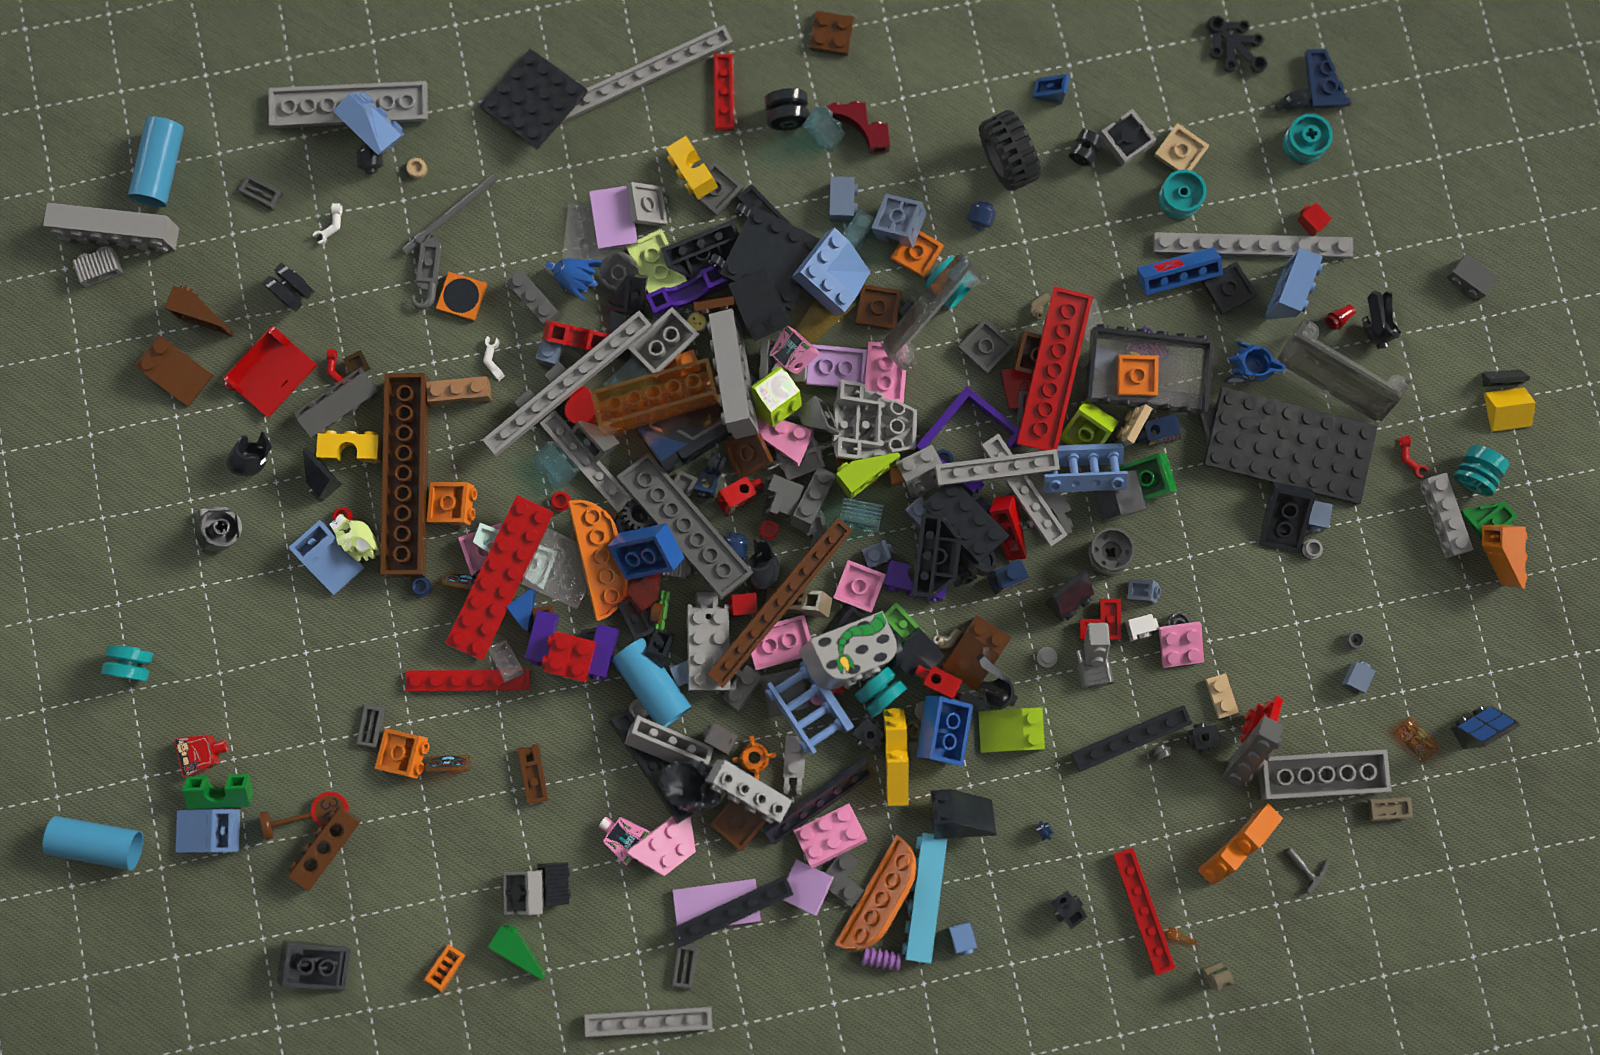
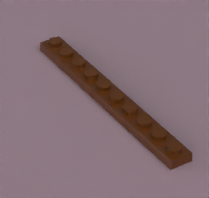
[706,517,853,688]

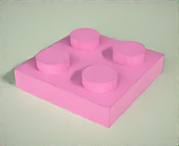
[833,560,886,613]
[1159,621,1204,668]

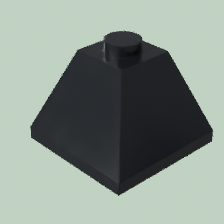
[303,448,342,500]

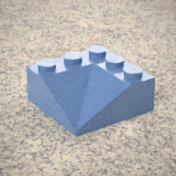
[333,92,405,155]
[792,228,870,316]
[1264,248,1323,320]

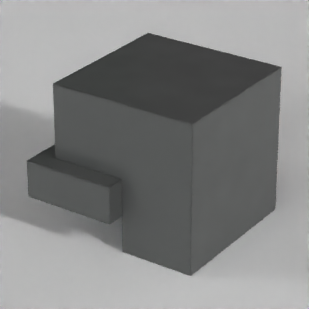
[761,474,804,519]

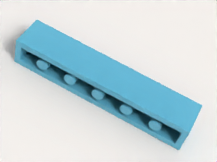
[902,833,947,963]

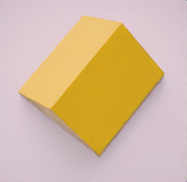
[1484,387,1536,432]

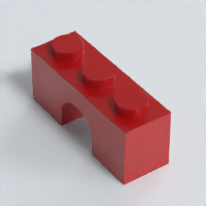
[542,320,609,350]

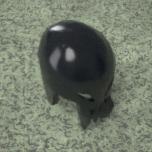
[226,432,272,477]
[743,539,781,591]

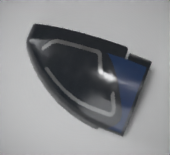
[635,402,732,474]

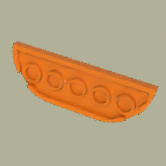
[567,500,628,621]
[834,835,916,951]

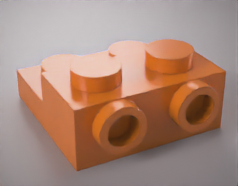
[427,482,477,525]
[375,728,429,779]

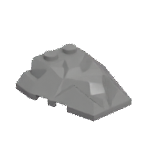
[831,380,917,460]

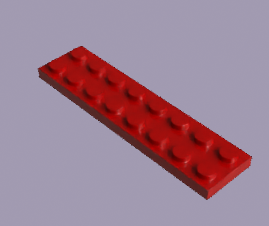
[1016,286,1093,451]
[445,494,554,661]

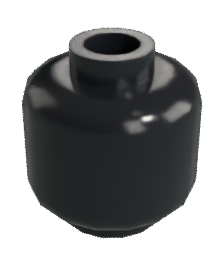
[356,144,383,174]

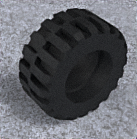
[978,110,1041,191]

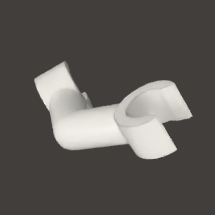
[313,203,342,245]
[483,336,505,381]

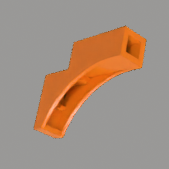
[1198,803,1283,886]

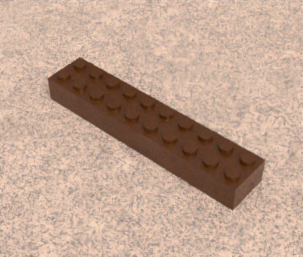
[380,373,430,578]

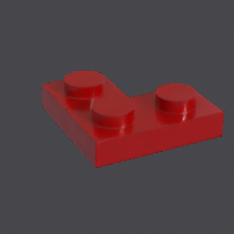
[1079,599,1121,640]

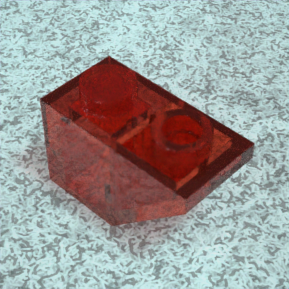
[625,573,661,614]

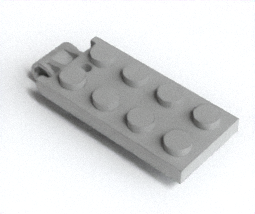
[687,592,730,691]

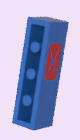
[1137,247,1223,295]

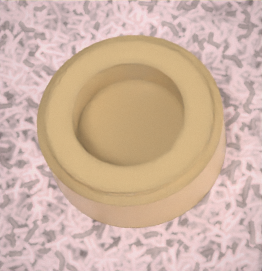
[406,158,427,179]

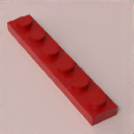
[406,669,531,692]
[1113,847,1176,976]

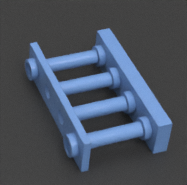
[1041,443,1128,493]
[765,661,854,756]

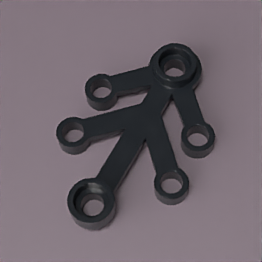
[1206,16,1268,74]

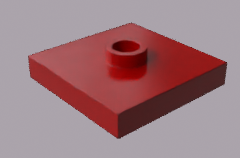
[1000,368,1032,410]

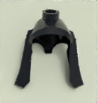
[1362,291,1401,350]
[955,653,1018,710]

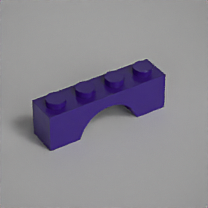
[646,266,728,319]

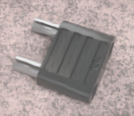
[1077,650,1115,689]

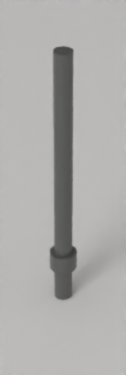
[401,174,498,254]

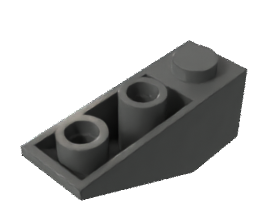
[703,722,738,755]

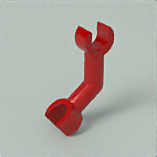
[326,349,344,383]
[1399,436,1429,479]

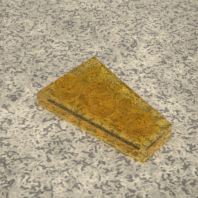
[796,299,857,344]

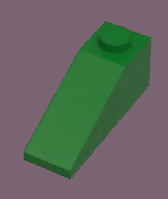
[488,923,547,980]

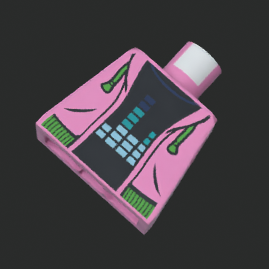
[771,326,820,374]
[599,817,650,865]

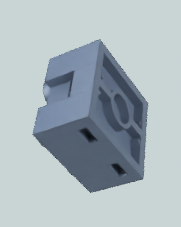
[872,194,927,248]

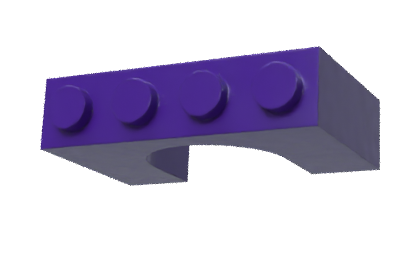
[525,610,619,681]

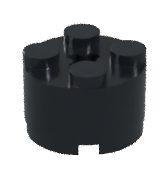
[195,506,242,552]

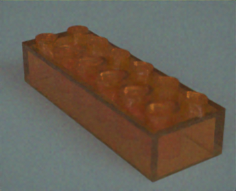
[591,357,719,436]

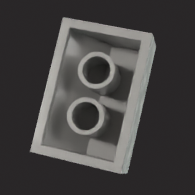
[628,307,700,376]

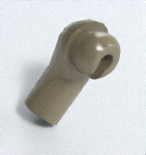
[1030,292,1050,320]

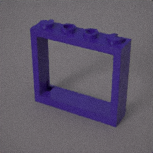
[914,386,1019,496]

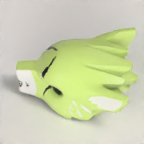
[329,514,381,561]

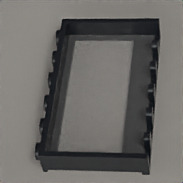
[1084,324,1214,414]

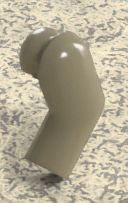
[933,628,963,649]

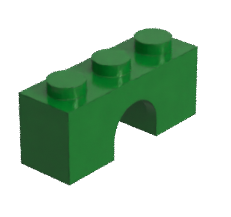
[182,774,254,809]

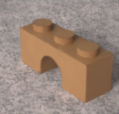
[426,376,492,407]

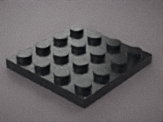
[479,49,588,150]

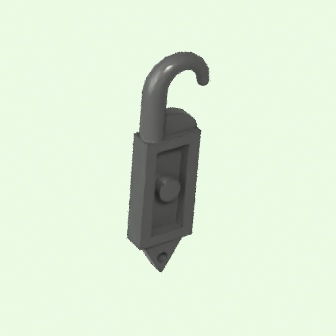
[411,231,442,309]

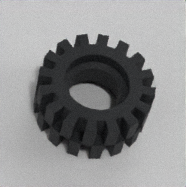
[620,498,656,531]

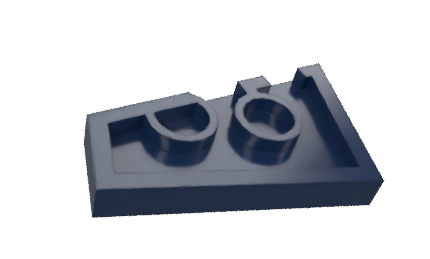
[1305,49,1352,108]

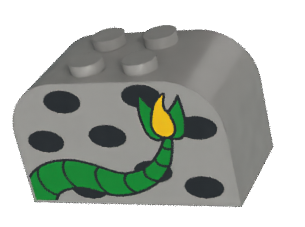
[799,611,897,690]

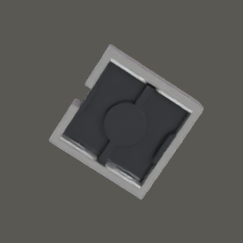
[1100,109,1157,167]
[503,871,543,915]

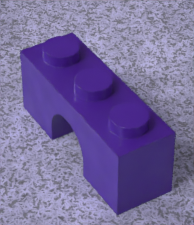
[883,560,947,603]

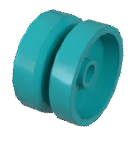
[1283,114,1333,164]
[1158,169,1207,220]
[101,645,154,682]
[854,667,907,718]

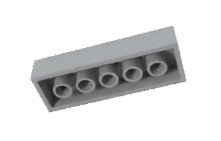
[43,203,179,252]
[707,309,759,439]
[1258,750,1392,800]

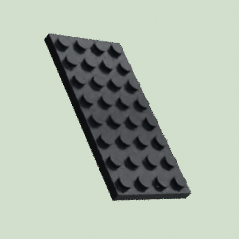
[1203,387,1378,504]

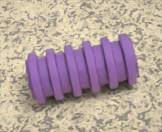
[861,948,901,972]

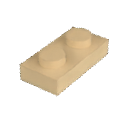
[1205,673,1239,719]

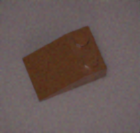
[164,285,234,336]
[134,335,214,407]
[942,615,1011,691]

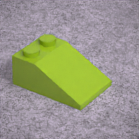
[836,452,901,500]
[978,708,1045,753]

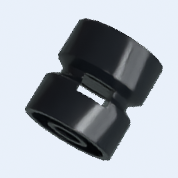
[1068,129,1104,167]

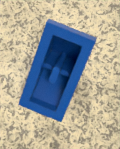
[1033,74,1070,104]
[507,589,536,632]

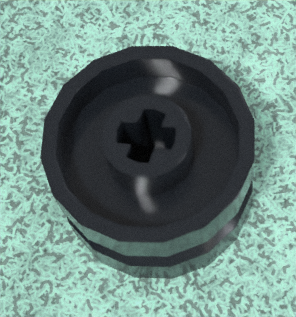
[764,88,810,131]
[262,263,315,313]

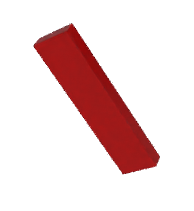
[713,54,734,131]

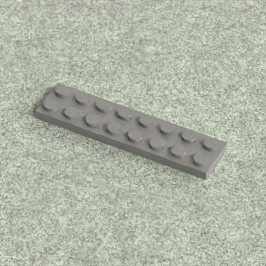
[269,81,428,128]

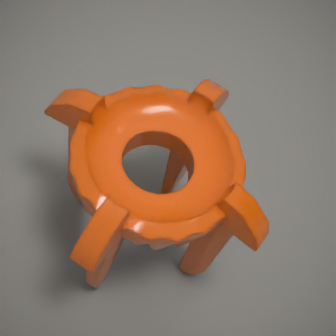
[732,736,776,780]

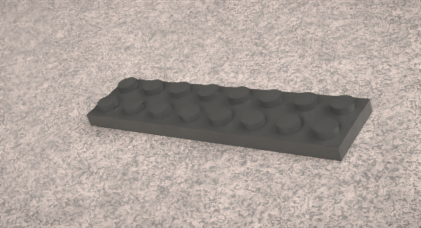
[617,452,753,600]

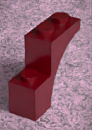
[826,101,890,154]

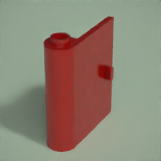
[223,325,318,418]

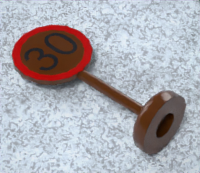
[260,791,349,841]

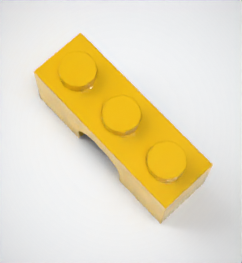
[666,136,718,200]
[316,430,383,462]

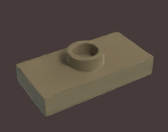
[1368,797,1413,821]

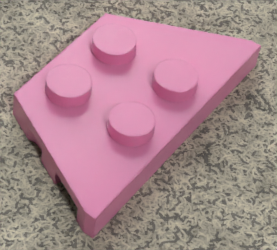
[624,817,696,876]

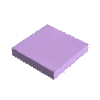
[784,860,834,916]

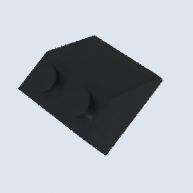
[1094,470,1148,521]

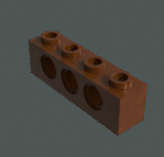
[288,806,361,891]

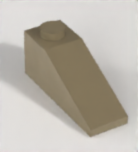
[765,588,832,618]

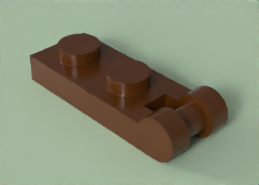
[518,743,549,805]

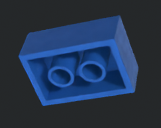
[607,523,685,580]
[915,696,973,766]

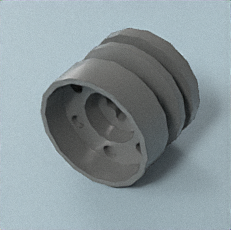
[1088,528,1134,577]

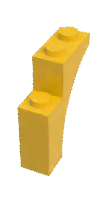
[883,708,909,806]

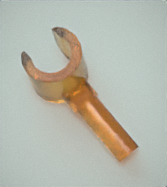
[1168,928,1197,945]

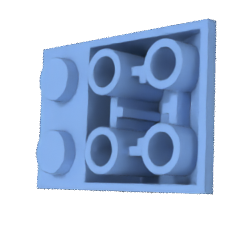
[288,520,365,595]
[176,809,240,852]

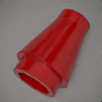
[1325,304,1356,331]

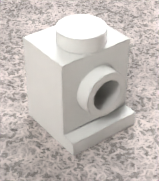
[1125,614,1159,642]

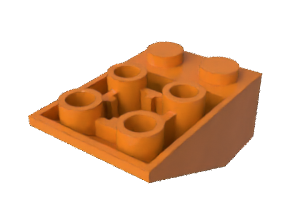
[1482,524,1527,589]

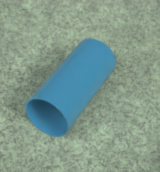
[128,116,184,207]
[611,638,692,727]
[43,816,143,871]

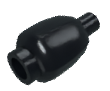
[1275,89,1312,111]

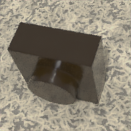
[343,350,371,374]

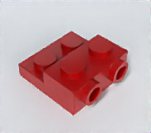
[541,631,597,683]
[1240,695,1283,743]

